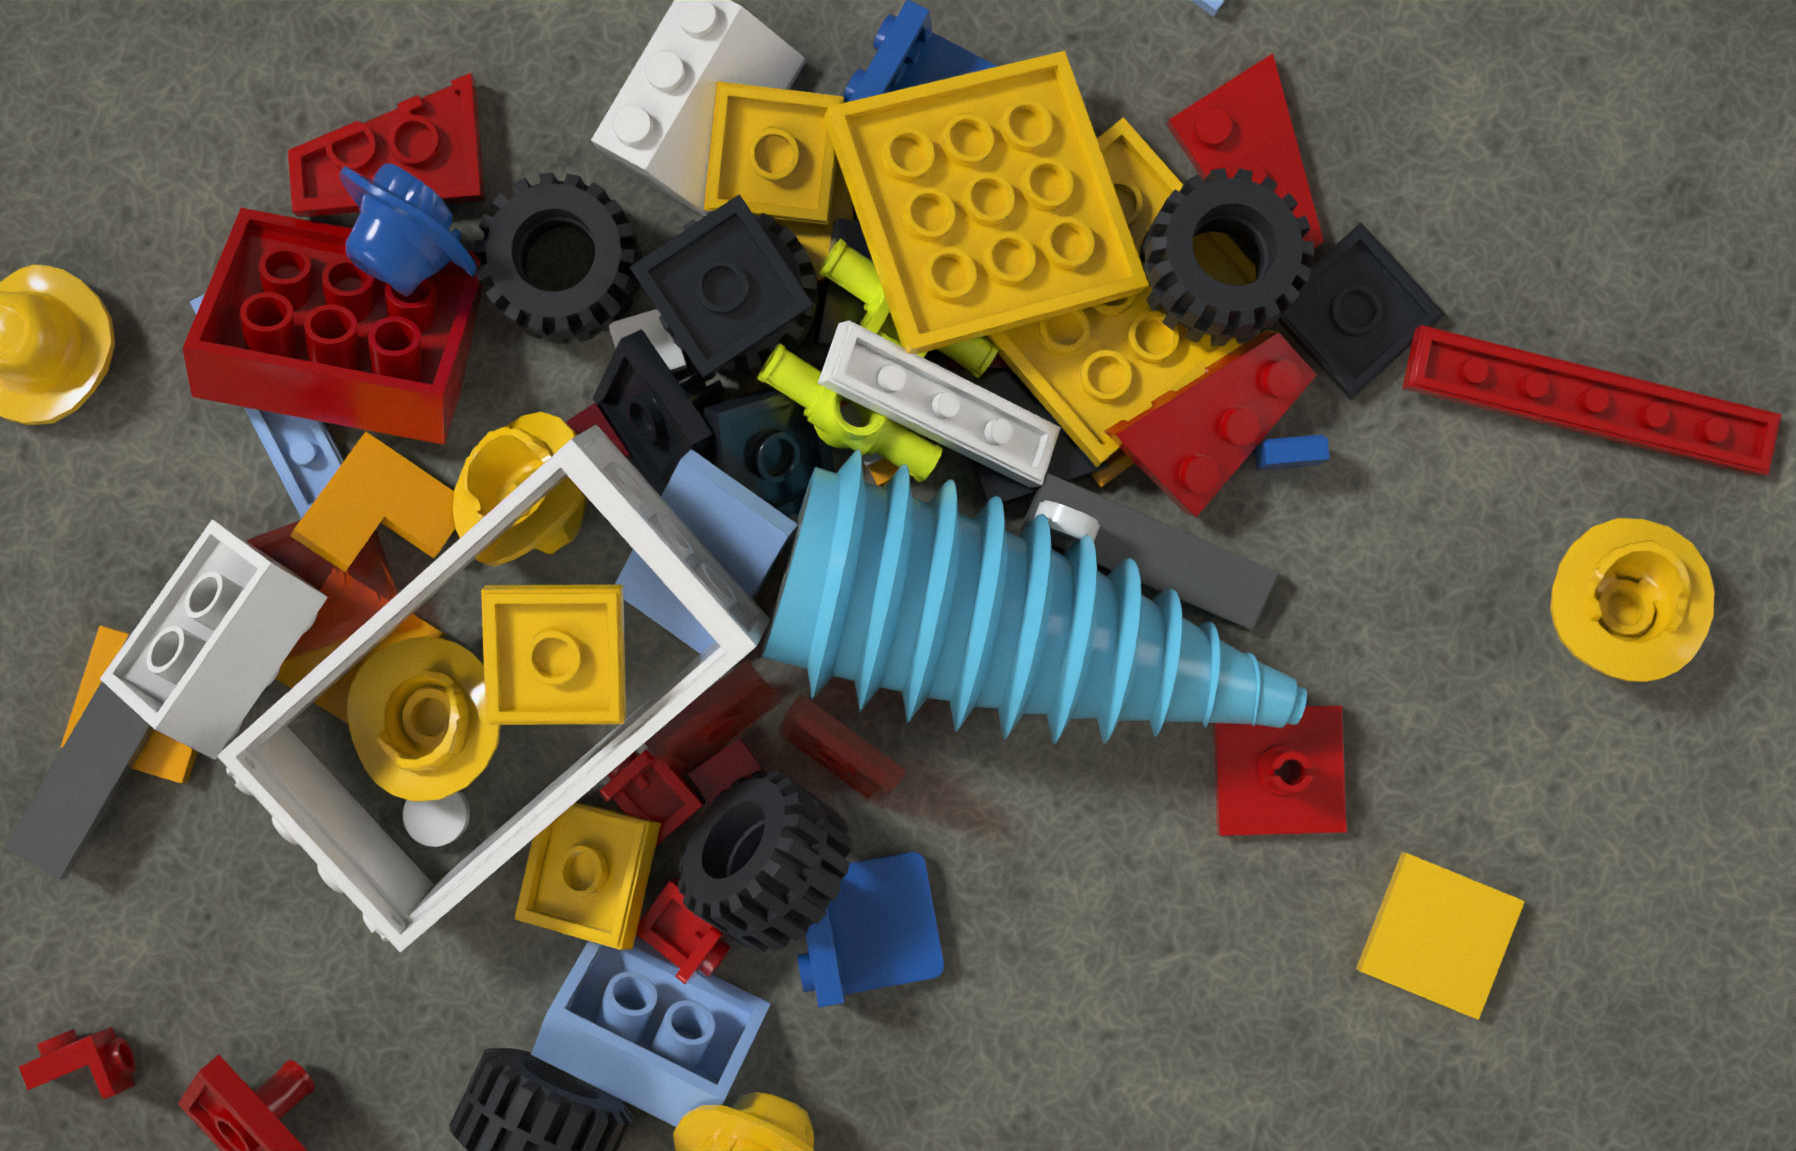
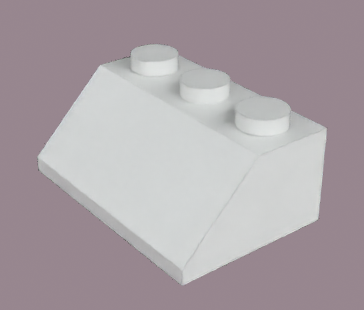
[591,0,806,217]
[100,519,328,760]

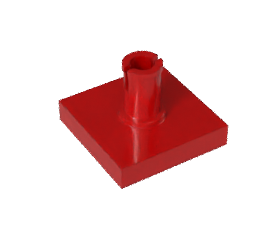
[1213,705,1347,836]
[178,1054,316,1151]

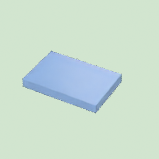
[614,449,798,654]

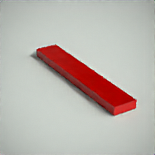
[1402,325,1782,477]

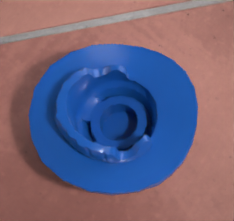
[339,163,478,297]

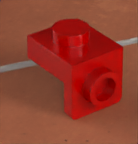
[599,747,706,847]
[636,877,732,984]
[18,1027,136,1100]

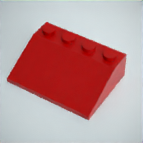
[182,208,483,445]

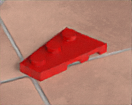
[1166,53,1324,249]
[288,72,485,218]
[1104,330,1317,517]

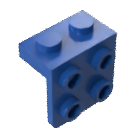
[843,0,998,103]
[798,851,944,1008]

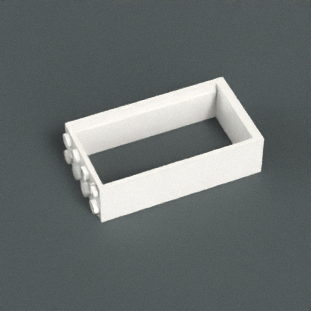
[217,425,770,952]

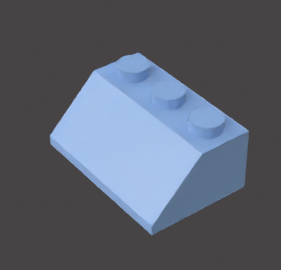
[531,936,771,1127]

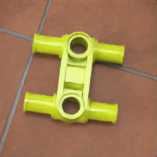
[757,239,999,483]

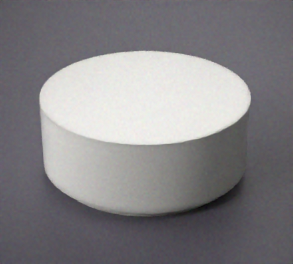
[1034,500,1100,542]
[403,791,470,847]

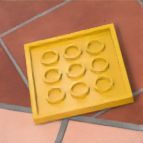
[824,51,1149,354]
[986,117,1260,468]

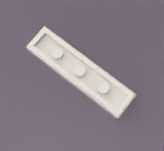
[818,320,1061,488]

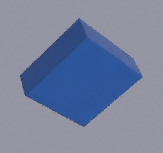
[1254,434,1330,471]

